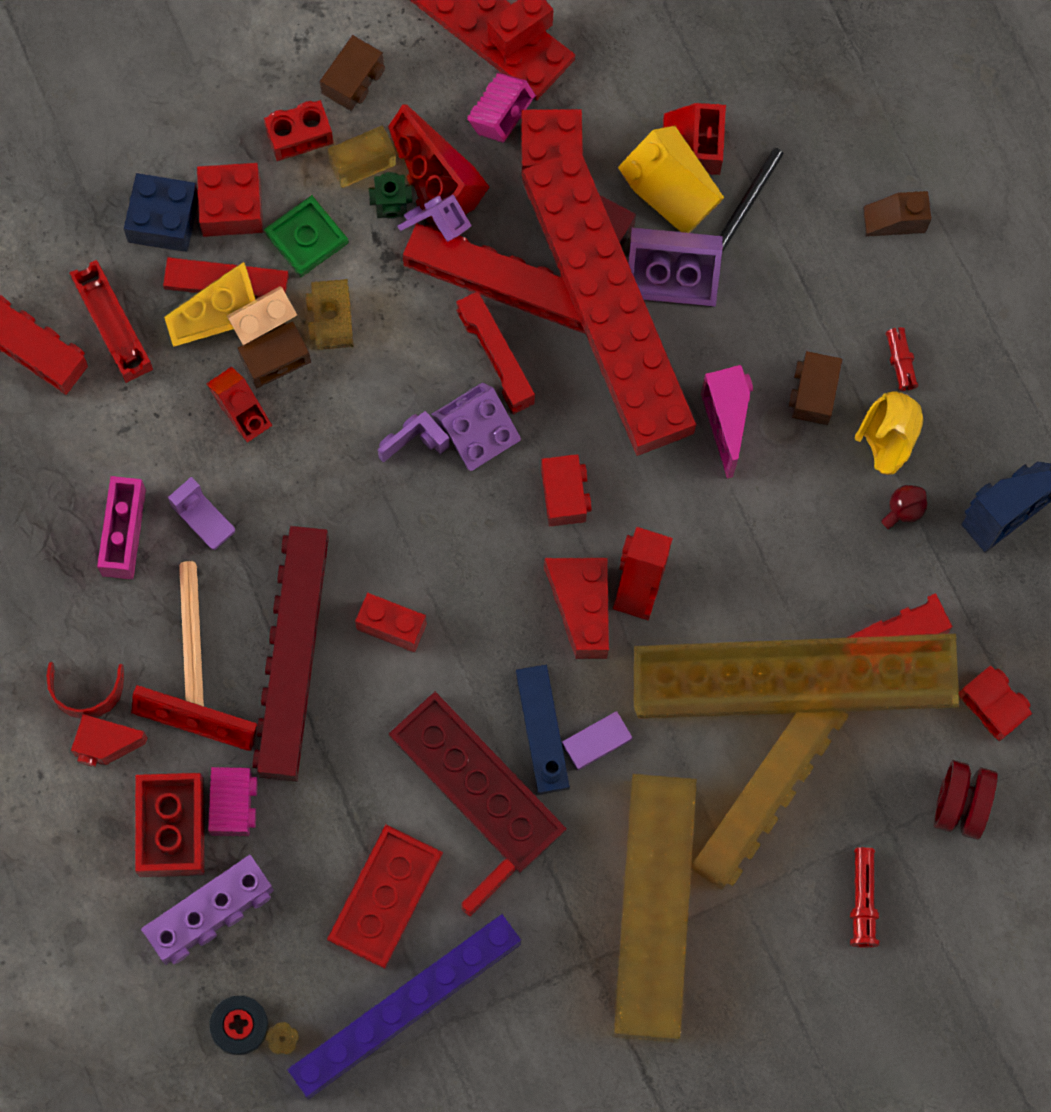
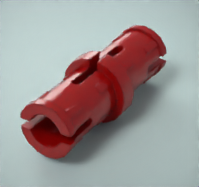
[886,327,918,391]

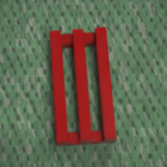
[462,859,515,917]

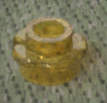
[266,1022,299,1054]

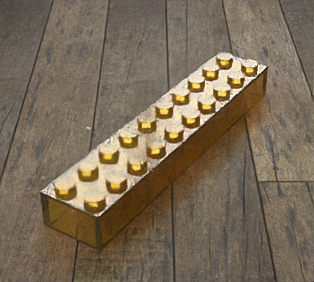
[634,634,959,719]

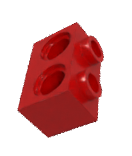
[264,100,334,161]

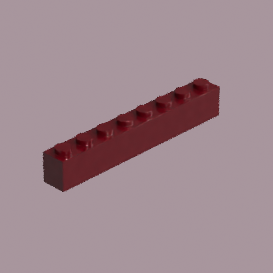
[253,526,329,782]

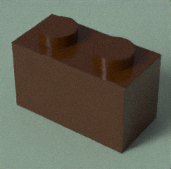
[320,35,385,111]
[238,322,311,389]
[788,351,842,425]

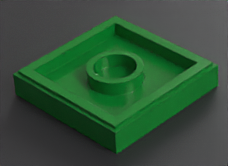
[264,195,349,278]

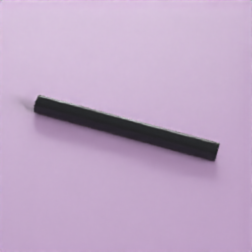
[719,148,784,251]

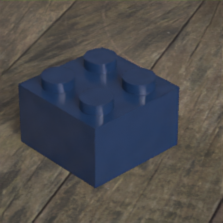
[124,173,198,252]

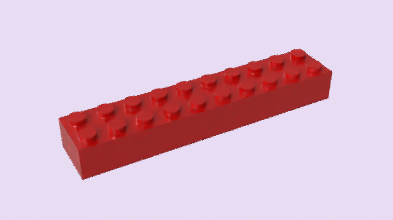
[523,149,696,456]

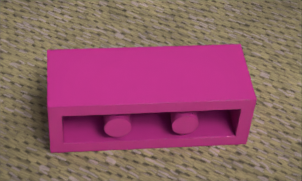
[97,476,146,580]

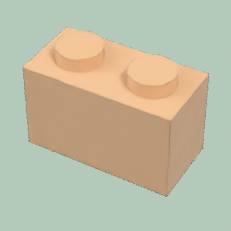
[227,286,297,345]

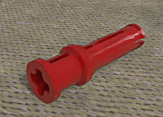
[850,847,879,948]

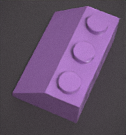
[628,228,723,307]

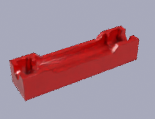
[69,259,153,383]
[456,291,535,414]

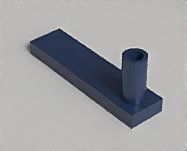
[516,664,570,795]

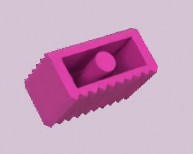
[468,73,535,143]
[208,767,258,837]

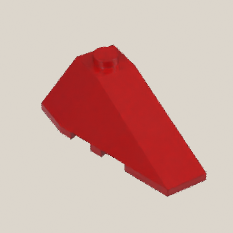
[388,104,490,228]

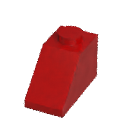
[71,714,148,767]

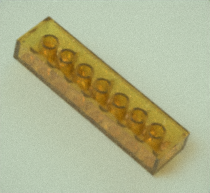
[613,774,697,1043]

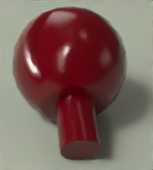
[881,485,928,530]

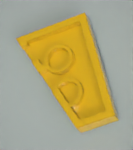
[164,261,255,347]

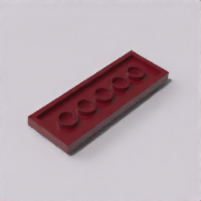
[388,691,567,874]

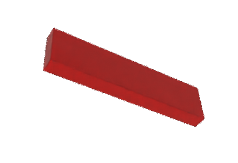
[163,257,289,300]
[131,685,257,751]

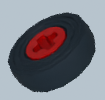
[210,996,268,1055]

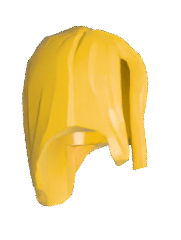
[855,391,924,475]

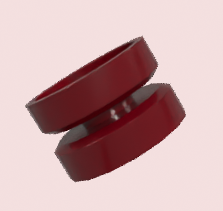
[934,760,998,840]

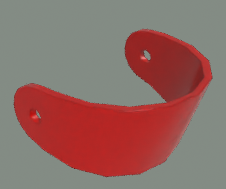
[47,662,124,719]

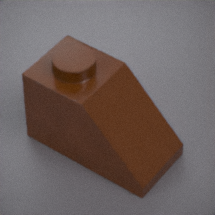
[863,191,931,236]

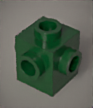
[369,172,412,219]

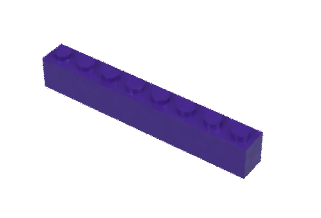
[287,914,521,1100]

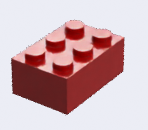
[135,773,205,877]

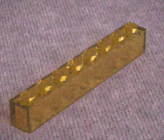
[691,657,867,890]

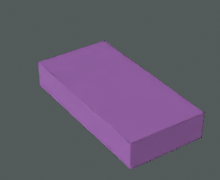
[562,711,633,771]

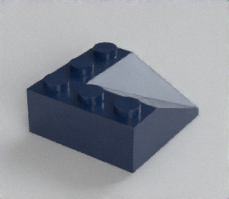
[961,461,1051,553]

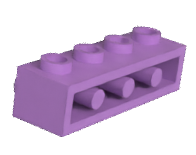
[141,855,274,965]

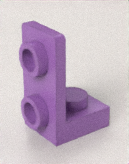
[398,194,472,242]
[378,411,450,462]
[168,477,235,550]

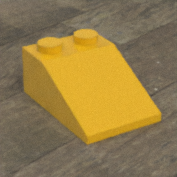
[618,126,724,233]

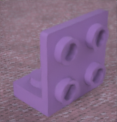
[431,382,521,471]

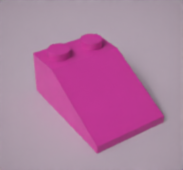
[701,365,753,479]

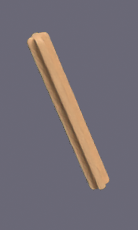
[179,561,204,706]

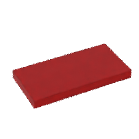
[327,824,443,969]

